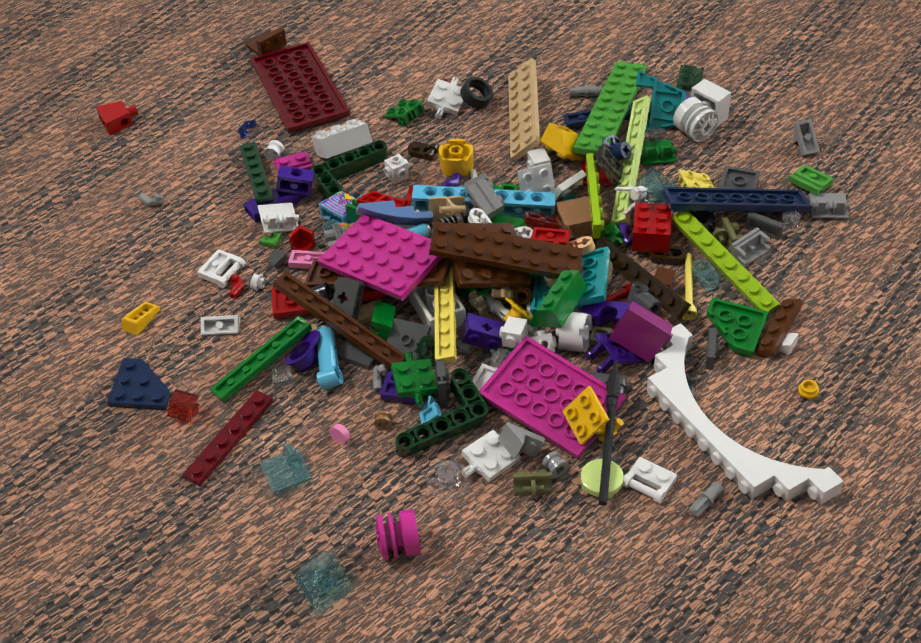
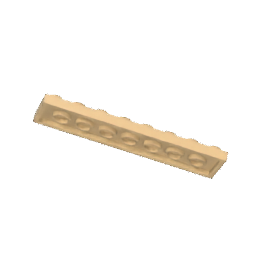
[508,58,540,162]

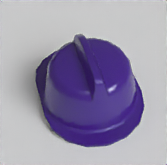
[284,330,320,373]

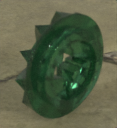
[414,335,436,366]

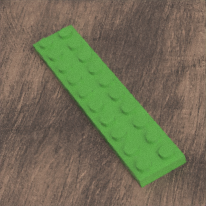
[573,61,647,158]

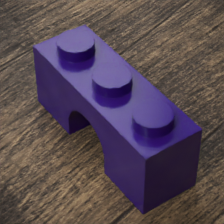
[580,301,641,328]

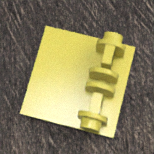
[678,169,715,188]

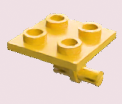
[562,386,624,445]

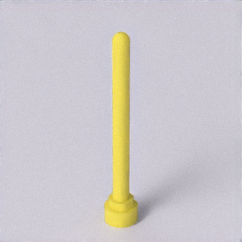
[682,253,697,320]

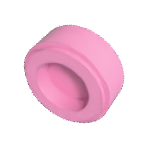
[329,424,350,445]

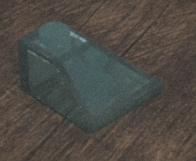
[637,167,677,202]
[294,550,354,615]

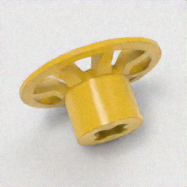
[503,297,532,321]

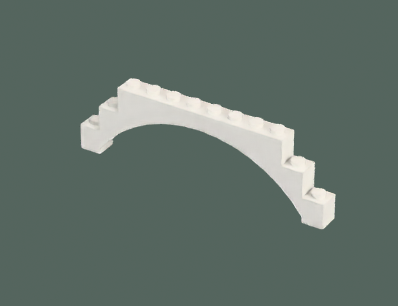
[647,323,844,505]

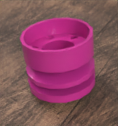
[375,509,421,561]

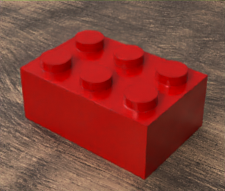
[632,202,671,253]

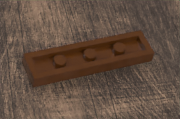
[755,299,803,356]

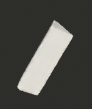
[201,315,240,336]

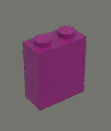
[609,301,673,363]

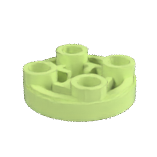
[581,459,624,499]

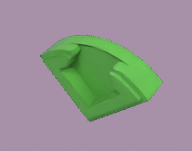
[259,233,283,249]

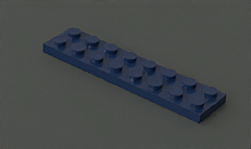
[662,187,812,214]

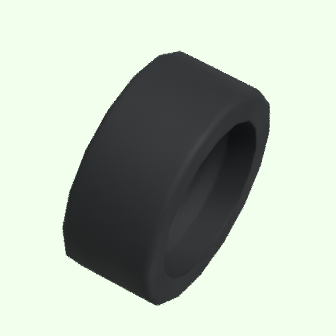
[460,77,493,109]

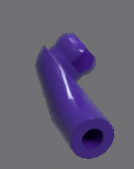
[442,173,461,187]
[618,223,633,247]

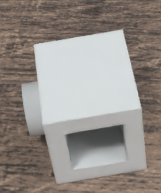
[527,147,551,168]
[499,316,528,348]

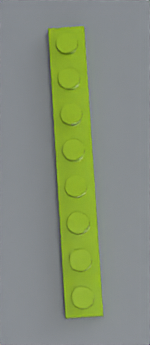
[671,210,780,315]

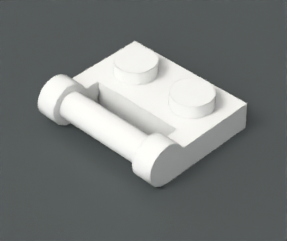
[197,249,246,289]
[622,457,677,504]

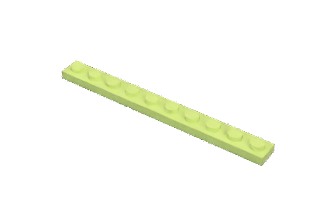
[611,96,651,226]

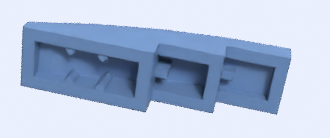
[356,201,434,225]

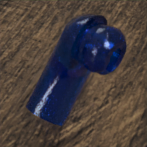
[238,120,257,138]

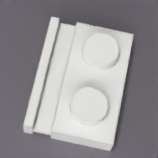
[553,170,586,201]

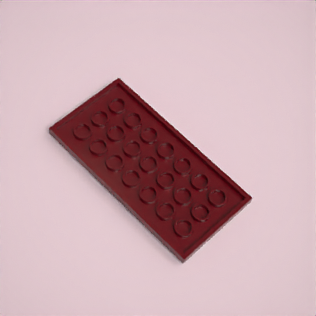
[250,41,350,133]

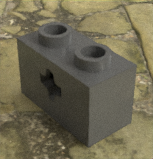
[331,277,365,320]

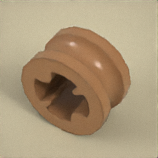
[374,411,393,430]

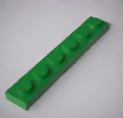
[210,316,312,403]

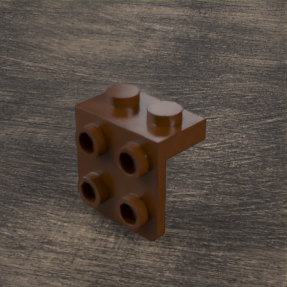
[245,27,287,55]

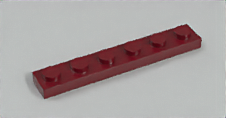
[182,390,273,487]

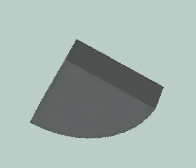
[269,250,289,268]

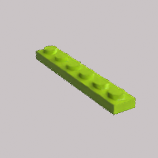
[586,153,604,239]

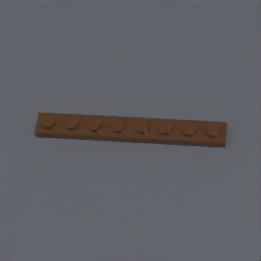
[273,271,406,369]

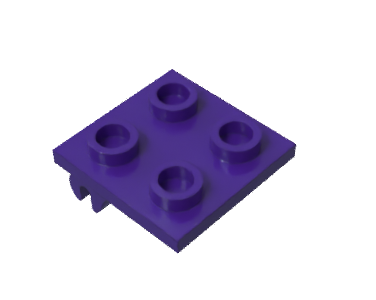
[585,333,644,373]

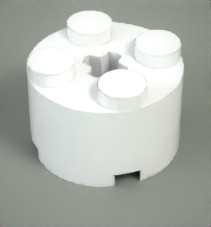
[556,312,593,352]

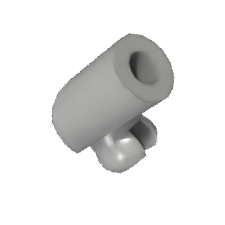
[138,193,164,206]
[373,364,387,394]

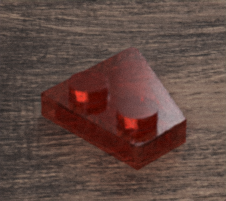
[523,211,561,229]

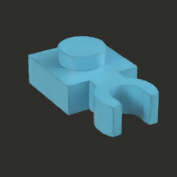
[419,395,441,424]

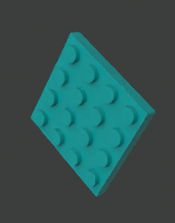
[530,246,610,316]

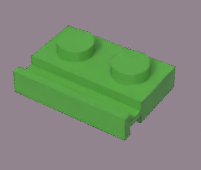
[788,165,834,195]

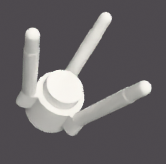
[615,186,648,215]

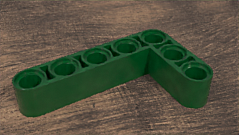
[311,140,388,200]
[395,368,488,458]

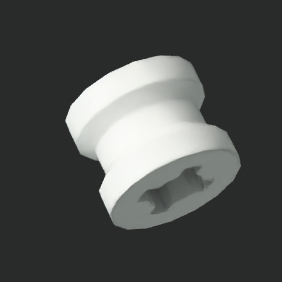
[264,140,284,161]

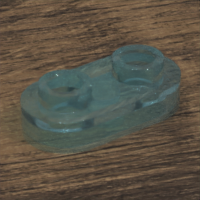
[692,259,720,290]

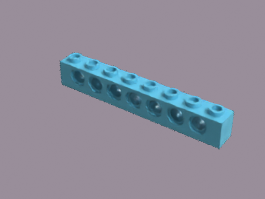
[412,185,555,220]

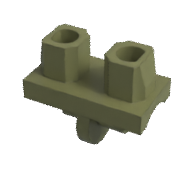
[712,217,744,252]
[513,469,552,498]

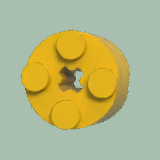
[439,139,474,176]

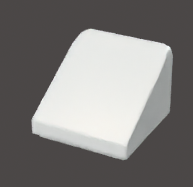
[778,333,799,355]

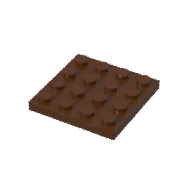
[450,223,531,288]

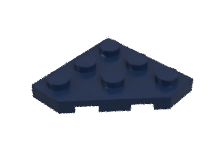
[107,358,171,410]

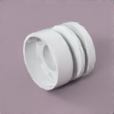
[673,97,719,142]

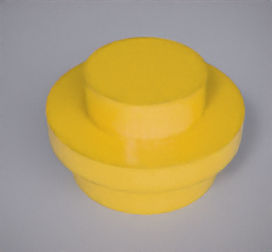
[798,380,819,399]

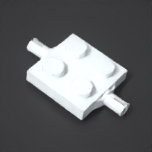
[426,77,464,119]
[461,430,521,482]

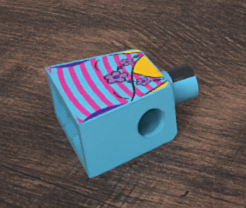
[319,191,361,225]

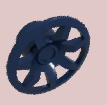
[601,135,632,172]

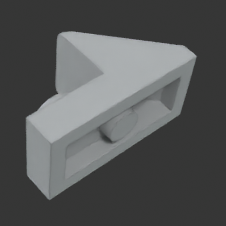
[793,119,820,156]
[498,422,545,459]

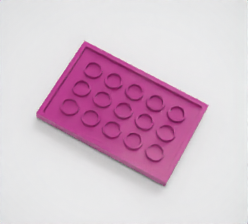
[317,215,443,301]
[479,336,625,459]

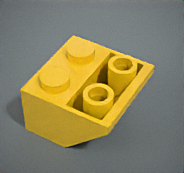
[540,123,584,161]

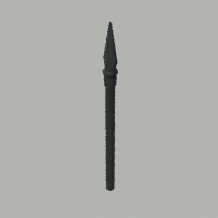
[599,361,620,506]

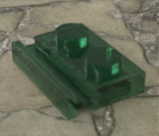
[677,65,704,91]

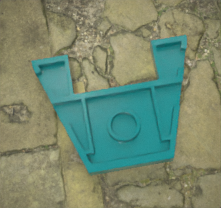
[636,70,686,132]

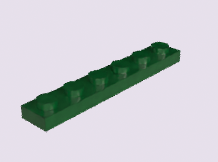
[239,142,274,204]

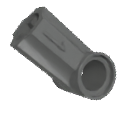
[627,282,662,315]

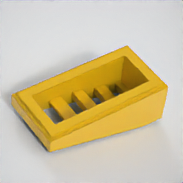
[121,302,160,335]

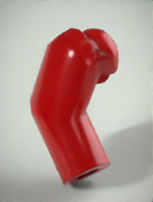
[228,274,245,299]

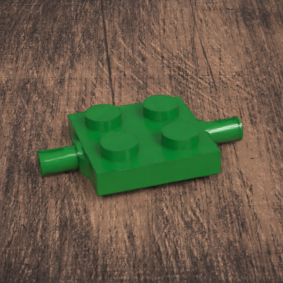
[391,351,438,407]

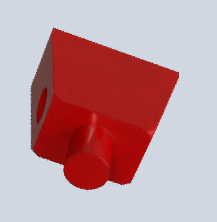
[96,101,138,135]

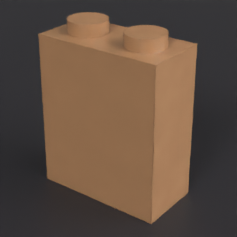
[555,196,609,237]

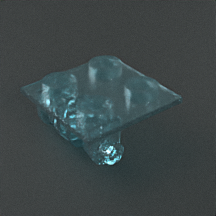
[260,443,312,494]

